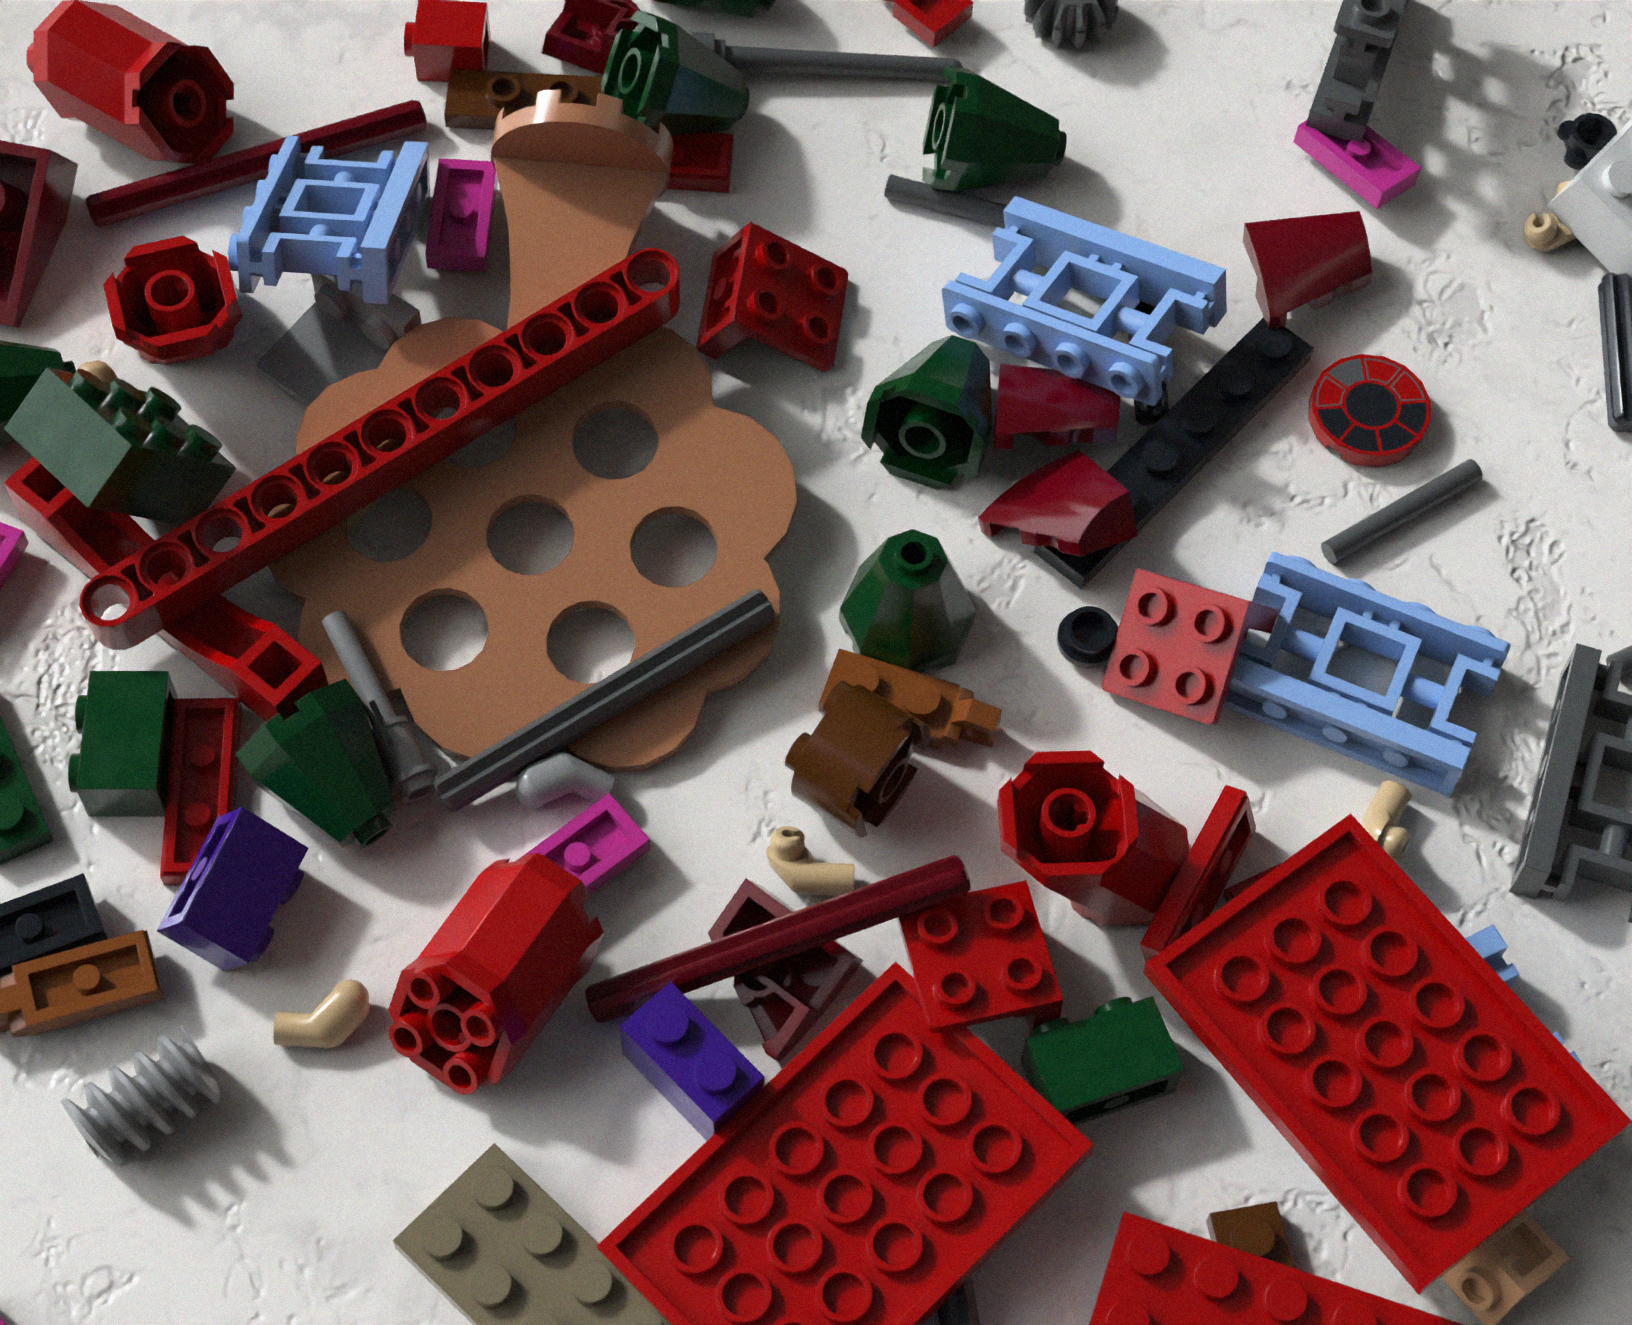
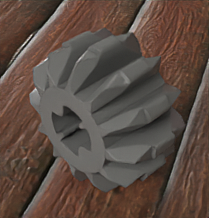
[1023,0,1119,51]

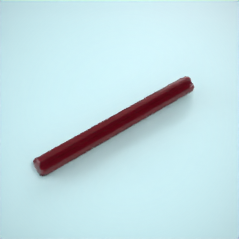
[86,100,427,227]
[585,855,971,1023]

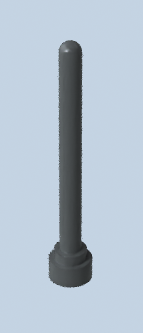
[692,32,963,81]

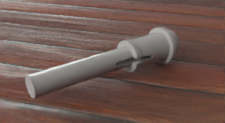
[322,610,438,803]

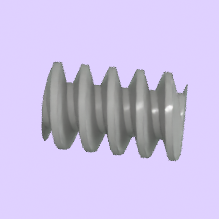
[60,1024,222,1167]

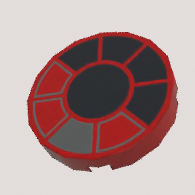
[1308,354,1431,467]

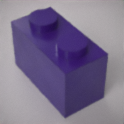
[157,807,309,971]
[620,981,765,1141]

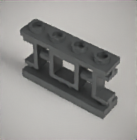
[1306,0,1409,142]
[1509,643,1632,923]

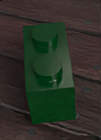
[68,671,178,817]
[1020,996,1184,1126]

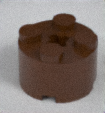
[785,681,930,838]

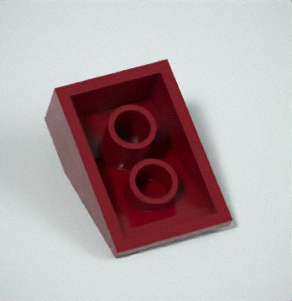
[0,140,78,328]

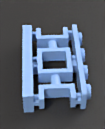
[228,135,430,305]
[942,196,1227,406]
[1223,552,1511,797]

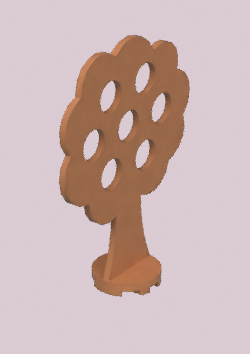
[268,90,797,773]

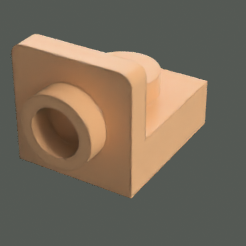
[1442,1211,1570,1325]

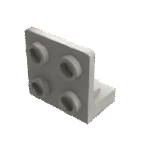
[256,274,422,406]

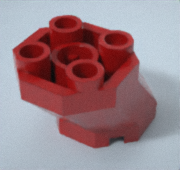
[26,0,234,164]
[103,235,243,365]
[997,750,1189,926]
[388,852,604,1095]

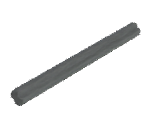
[434,589,775,812]

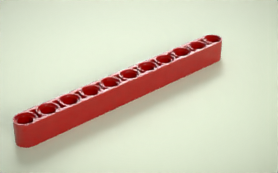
[79,248,680,650]

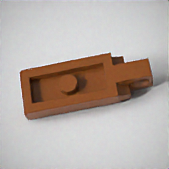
[819,648,1002,750]
[0,930,165,1038]

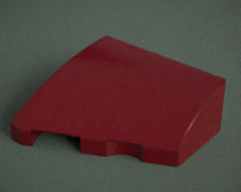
[541,0,641,76]
[1243,211,1372,329]
[993,364,1120,449]
[978,450,1138,557]
[708,878,863,1062]

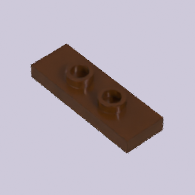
[444,69,603,130]

